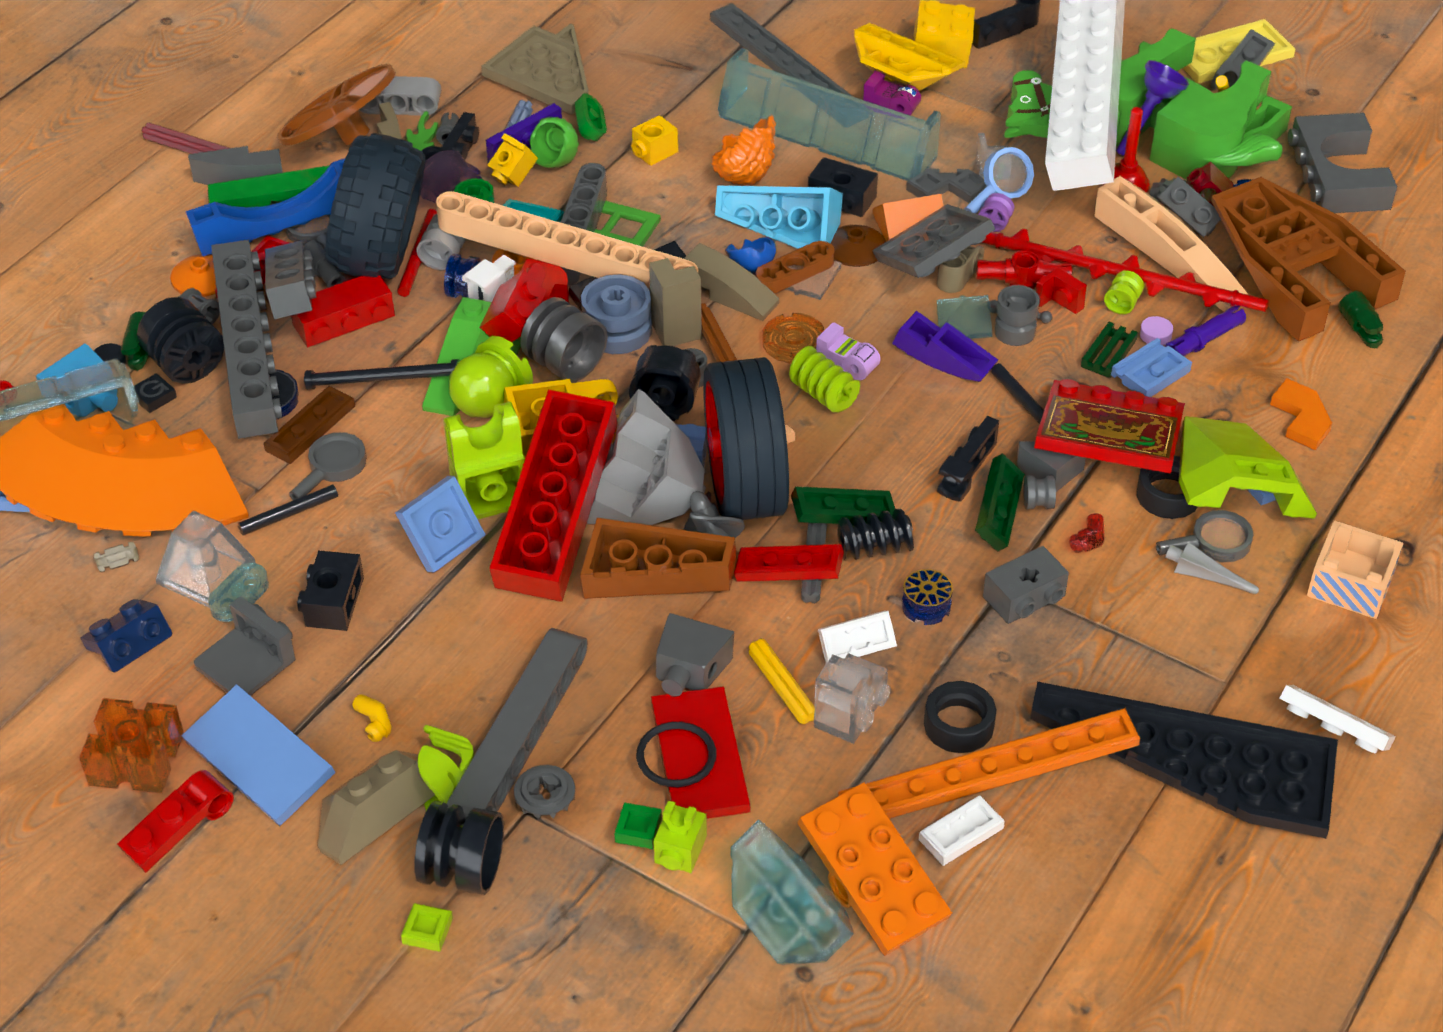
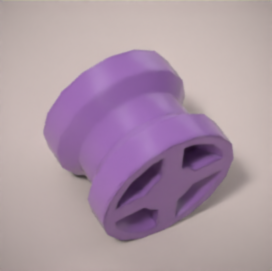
[978,193,1014,232]

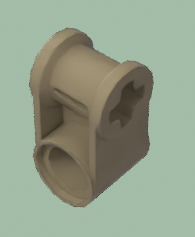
[937,245,985,293]

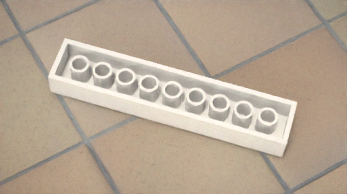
[1045,0,1125,191]

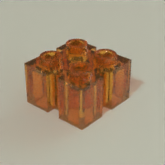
[79,698,184,793]

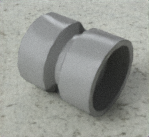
[417,214,466,270]

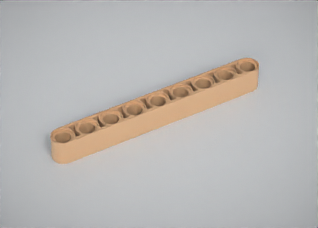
[436,191,698,290]

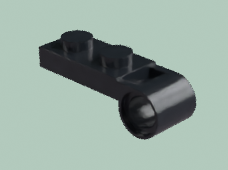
[972,0,1041,49]
[422,112,479,186]

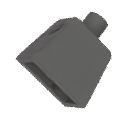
[656,613,734,696]

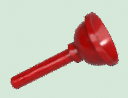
[1102,107,1150,193]

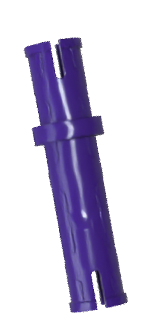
[1165,305,1246,356]

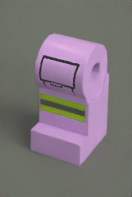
[816,322,881,380]

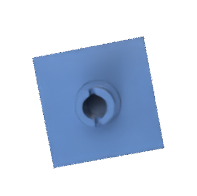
[395,476,486,573]

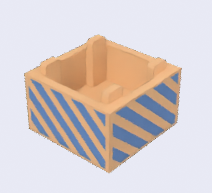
[1307,521,1403,619]

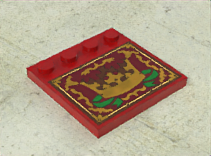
[1034,379,1185,474]

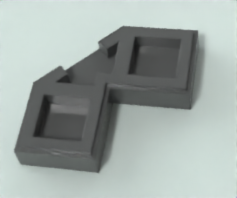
[906,169,987,203]

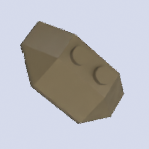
[318,750,435,865]

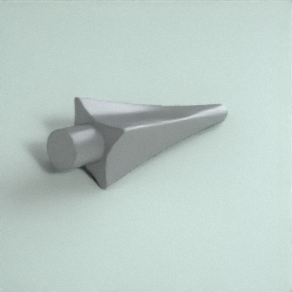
[1165,542,1259,594]

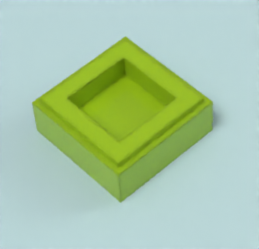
[401,903,453,952]

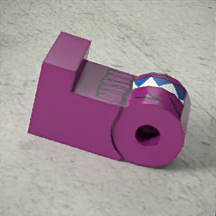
[863,71,921,119]

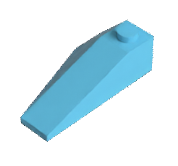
[715,185,843,249]

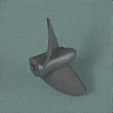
[683,491,745,538]

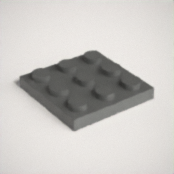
[873,204,995,278]

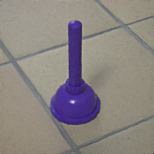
[1116,60,1189,156]

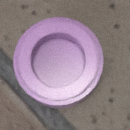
[1140,316,1173,345]

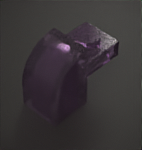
[420,150,482,203]

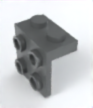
[194,596,296,696]

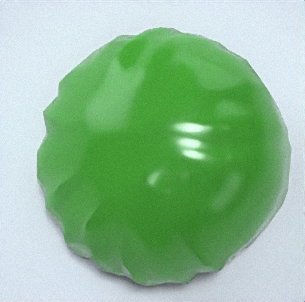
[530,117,579,168]

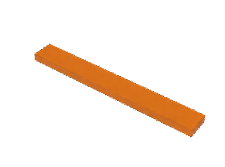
[838,708,1140,819]

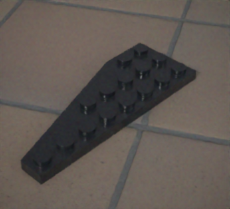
[1030,681,1338,839]

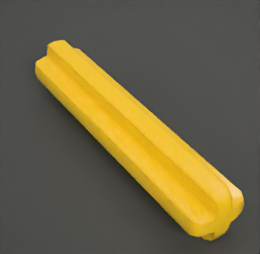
[749,638,817,724]

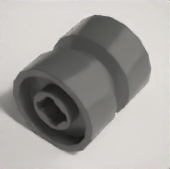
[995,285,1040,346]

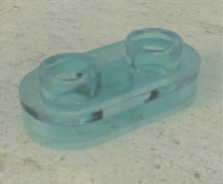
[208,563,269,622]

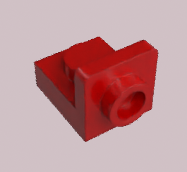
[1035,267,1087,314]

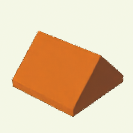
[872,194,943,242]

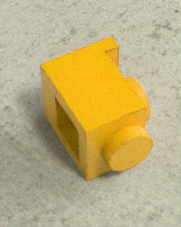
[487,133,538,187]

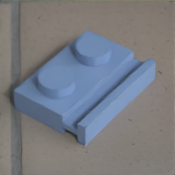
[1111,338,1192,397]

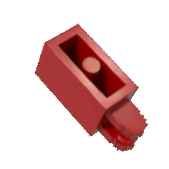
[479,262,547,342]

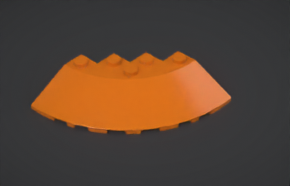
[0,402,249,537]

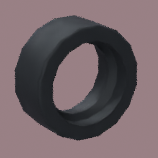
[1136,456,1198,519]
[924,681,997,753]

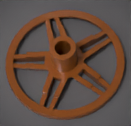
[277,64,396,146]

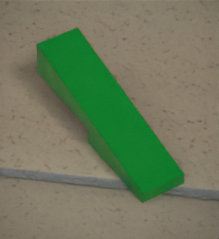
[207,165,330,208]

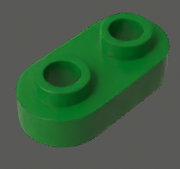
[575,93,607,141]

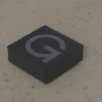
[129,373,177,413]

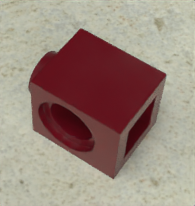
[1186,161,1234,206]

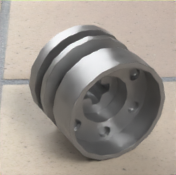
[520,297,608,382]

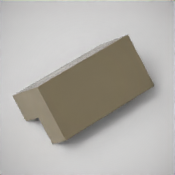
[649,258,702,346]

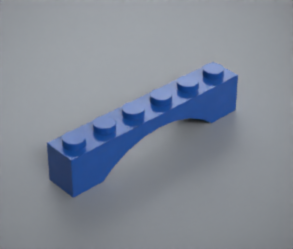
[185,158,345,257]

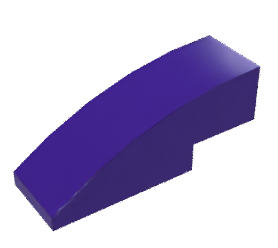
[892,310,998,382]

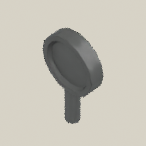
[289,432,367,500]

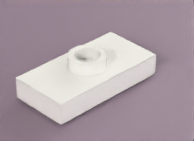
[818,610,897,665]
[919,795,1005,866]

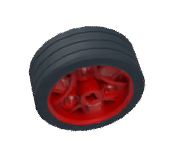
[703,357,789,520]

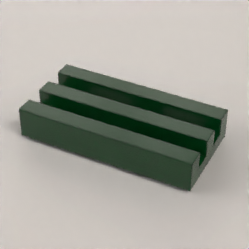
[1081,322,1138,378]

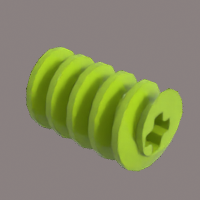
[789,346,860,412]

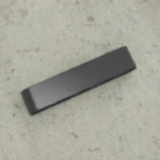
[561,163,607,286]

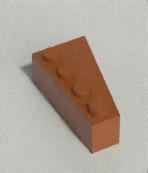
[580,518,737,599]

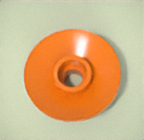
[170,254,217,297]

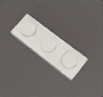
[1280,685,1396,753]

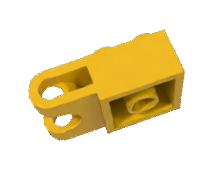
[504,379,619,458]

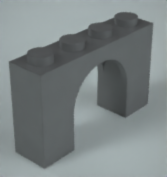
[1288,113,1397,213]

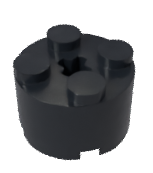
[629,345,701,421]

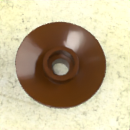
[831,224,886,267]

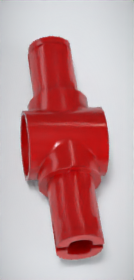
[976,250,1072,289]

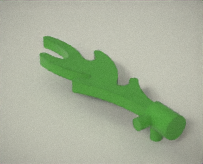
[406,111,438,151]

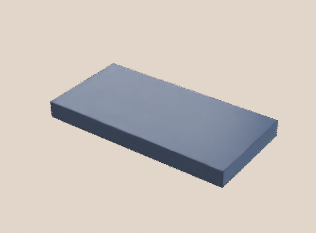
[181,684,336,826]

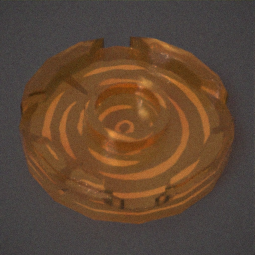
[763,313,824,363]

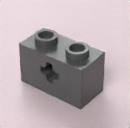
[983,546,1069,624]

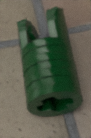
[1338,291,1383,349]
[121,311,148,371]

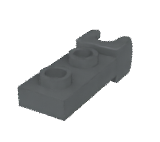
[1210,29,1275,89]

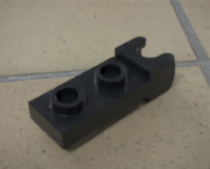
[937,416,999,501]

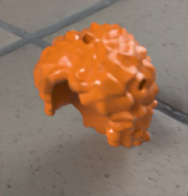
[711,115,776,186]

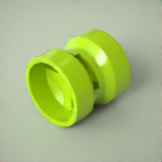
[1104,271,1144,314]

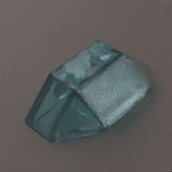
[731,820,854,965]

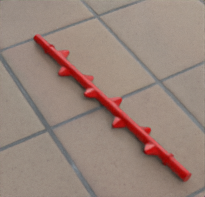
[981,229,1269,312]

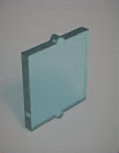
[937,295,993,339]

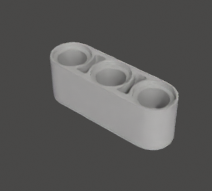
[359,76,442,116]

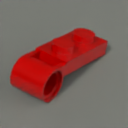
[117,770,234,873]

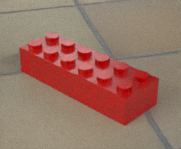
[489,389,618,602]

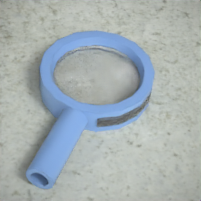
[965,147,1034,214]

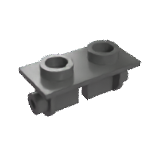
[1158,176,1221,238]

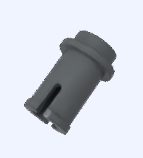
[436,112,459,144]

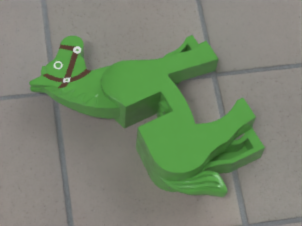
[1004,28,1292,179]

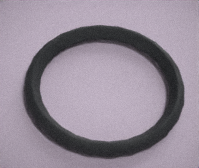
[636,722,716,787]

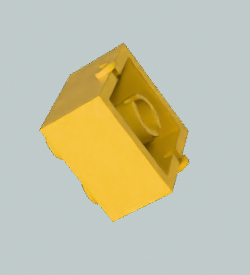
[913,0,975,68]

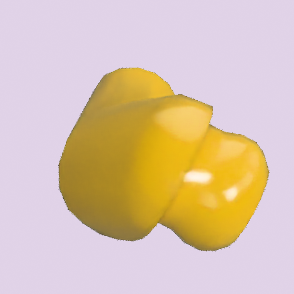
[353,694,392,742]

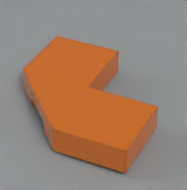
[1270,378,1332,450]

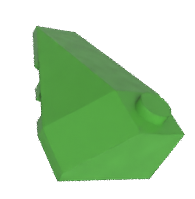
[422,297,521,416]

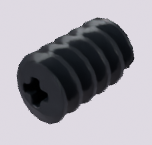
[837,509,914,561]

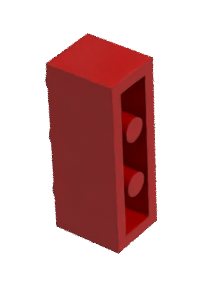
[291,275,395,348]

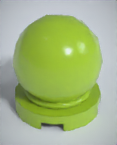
[449,336,533,418]

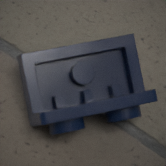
[80,599,172,672]

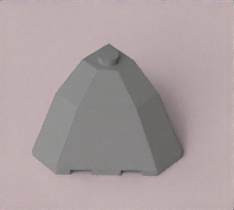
[587,389,706,525]

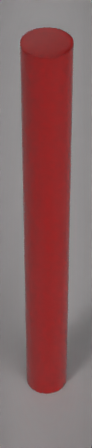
[397,209,437,297]

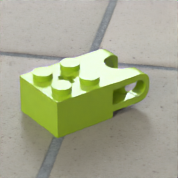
[443,402,525,519]

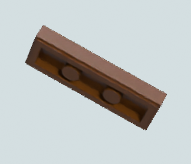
[264,386,355,464]

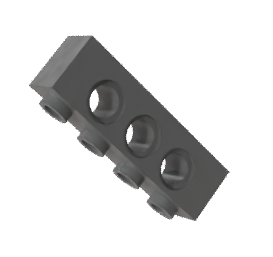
[265,240,317,320]

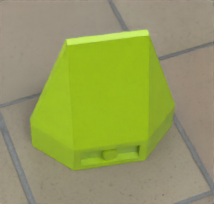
[1179,416,1317,519]

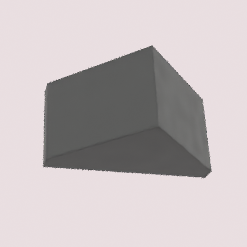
[1016,441,1086,492]

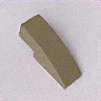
[684,243,779,321]

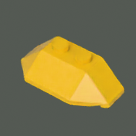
[854,23,965,91]

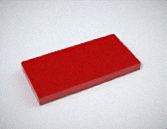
[651,686,750,819]

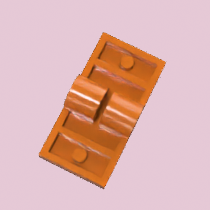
[797,782,952,956]

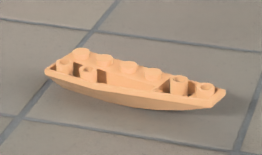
[1095,176,1248,311]

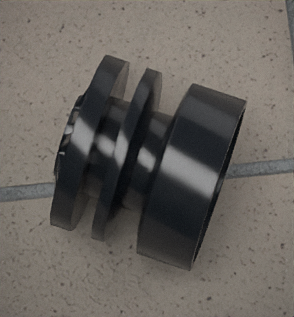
[137,297,224,384]
[414,801,504,895]

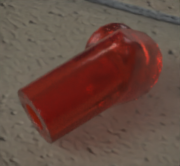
[1069,513,1105,553]

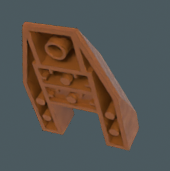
[1211,177,1406,342]

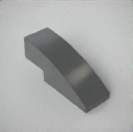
[188,146,283,185]

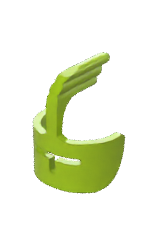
[418,725,474,811]

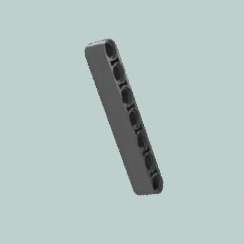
[447,628,588,820]

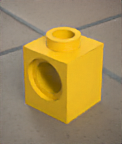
[631,115,678,166]

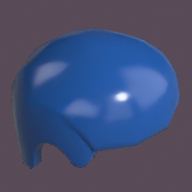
[725,237,776,273]

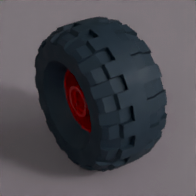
[325,133,426,279]

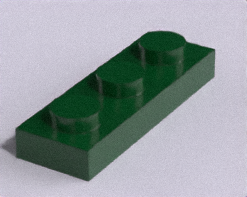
[975,453,1025,552]
[791,486,895,524]

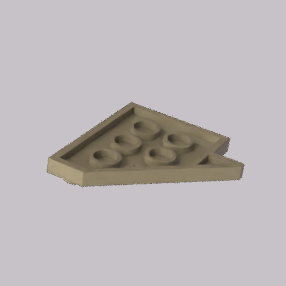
[481,23,589,115]

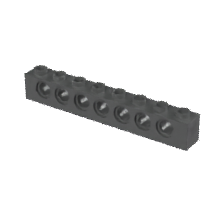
[211,240,283,439]

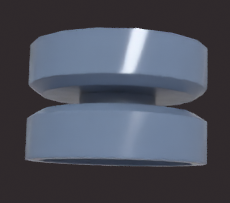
[581,274,652,354]

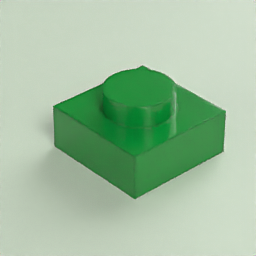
[614,802,662,849]

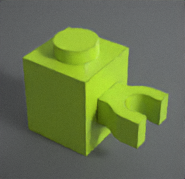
[654,801,707,873]

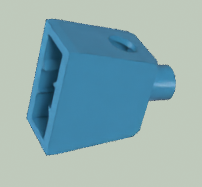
[36,343,118,417]

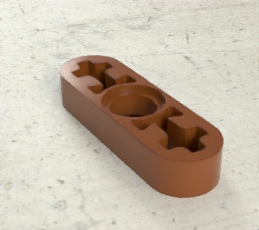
[756,241,835,294]

